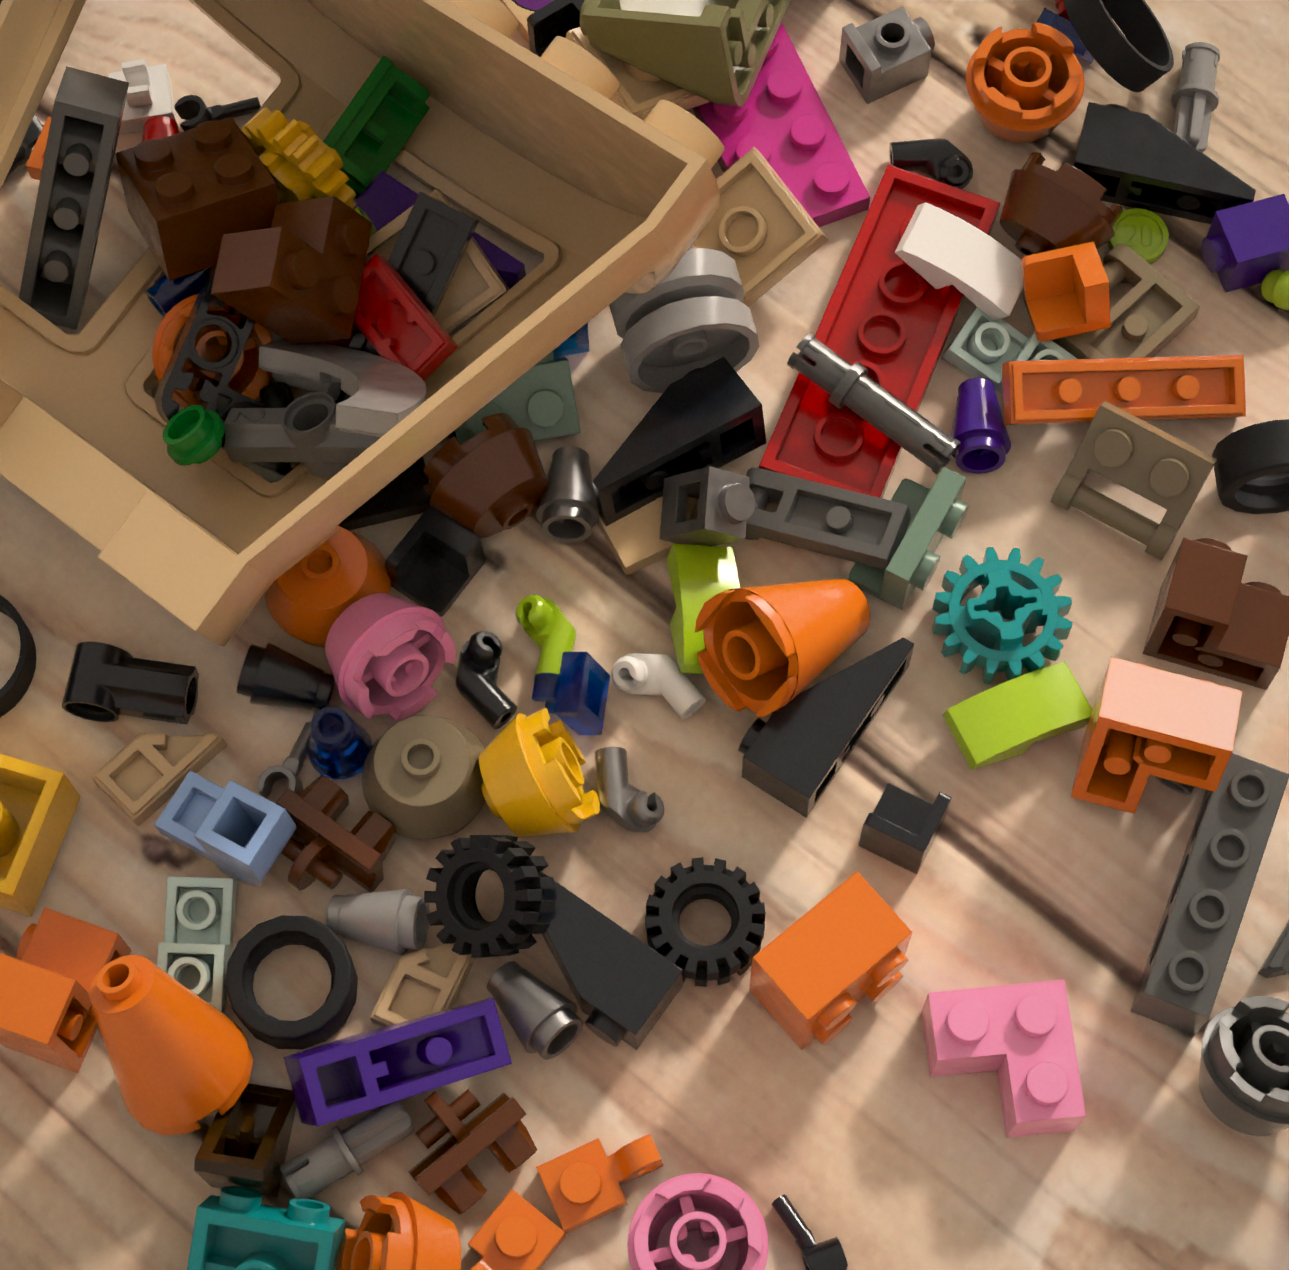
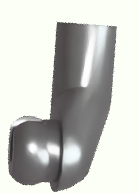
[595,747,664,833]

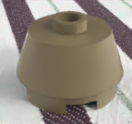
[362,715,485,839]

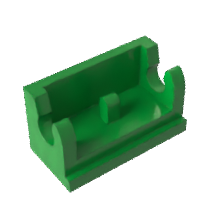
[323,55,430,199]

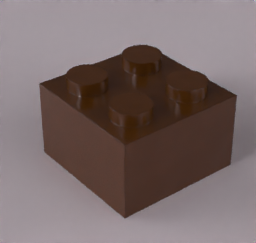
[115,117,279,281]

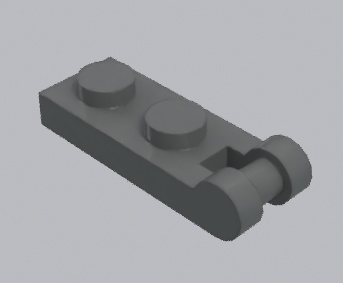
[745,468,911,570]

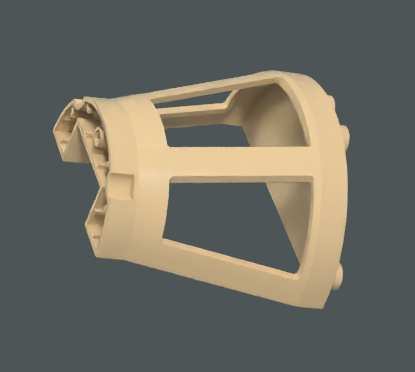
[0,0,725,647]

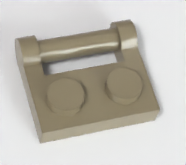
[1052,244,1200,359]
[1050,401,1217,561]

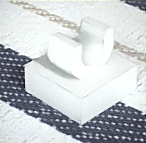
[109,59,177,135]

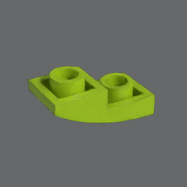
[666,543,740,674]
[942,661,1093,770]

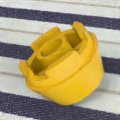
[479,707,600,838]

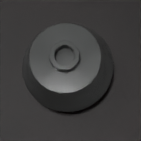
[1199,996,1289,1136]

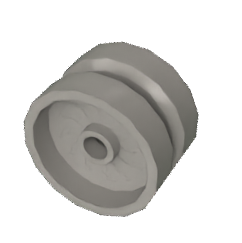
[609,248,760,393]

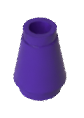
[951,378,1011,474]

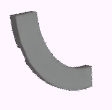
[259,339,426,437]

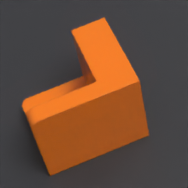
[1021,241,1111,342]

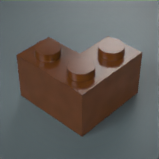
[211,196,372,345]
[1142,537,1289,690]

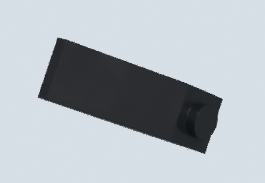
[1073,102,1256,224]
[592,357,767,526]
[738,637,914,818]
[539,871,683,1050]

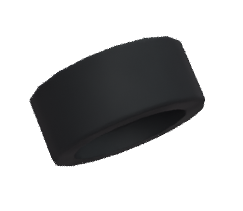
[1212,419,1289,514]
[225,915,358,1050]

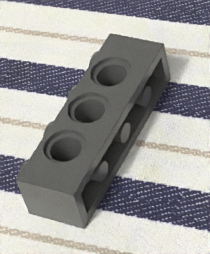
[19,66,129,330]
[1130,753,1289,1036]

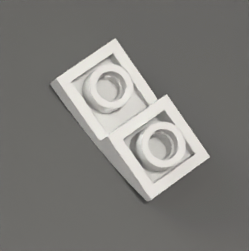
[894,202,1023,321]

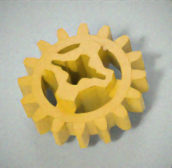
[240,107,356,209]

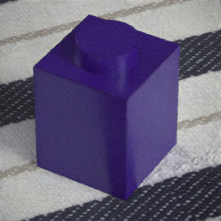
[1202,194,1289,293]

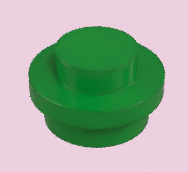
[163,405,225,466]

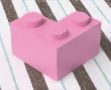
[921,980,1086,1138]

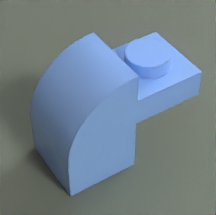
[154,771,297,886]

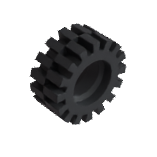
[424,835,555,958]
[645,857,766,987]

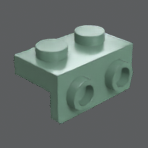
[455,351,581,444]
[848,467,969,610]

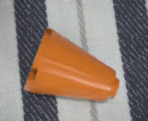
[695,579,871,717]
[89,955,253,1136]

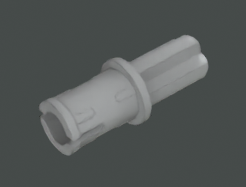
[1171,42,1220,153]
[280,1101,415,1199]

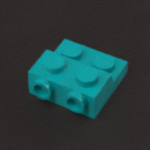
[187,1186,345,1270]

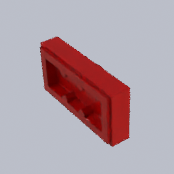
[354,254,459,381]

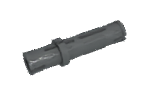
[787,333,961,475]

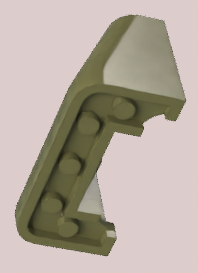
[580,0,791,107]

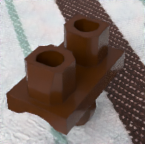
[275,775,396,892]
[408,1089,537,1215]

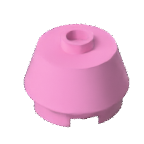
[325,593,456,721]
[627,1173,769,1270]

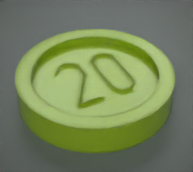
[1107,208,1169,264]

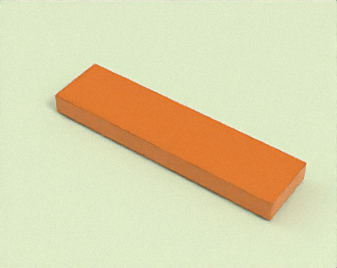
[1002,355,1246,425]

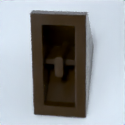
[194,1083,297,1197]

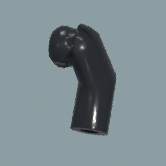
[889,138,973,189]
[456,631,517,729]

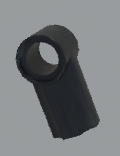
[62,641,199,725]

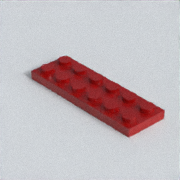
[759,165,1000,498]

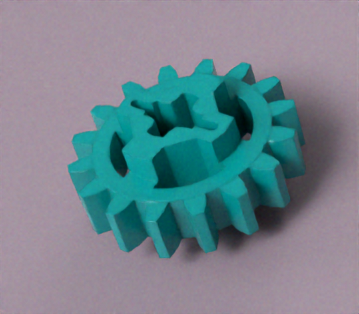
[932,547,1073,685]

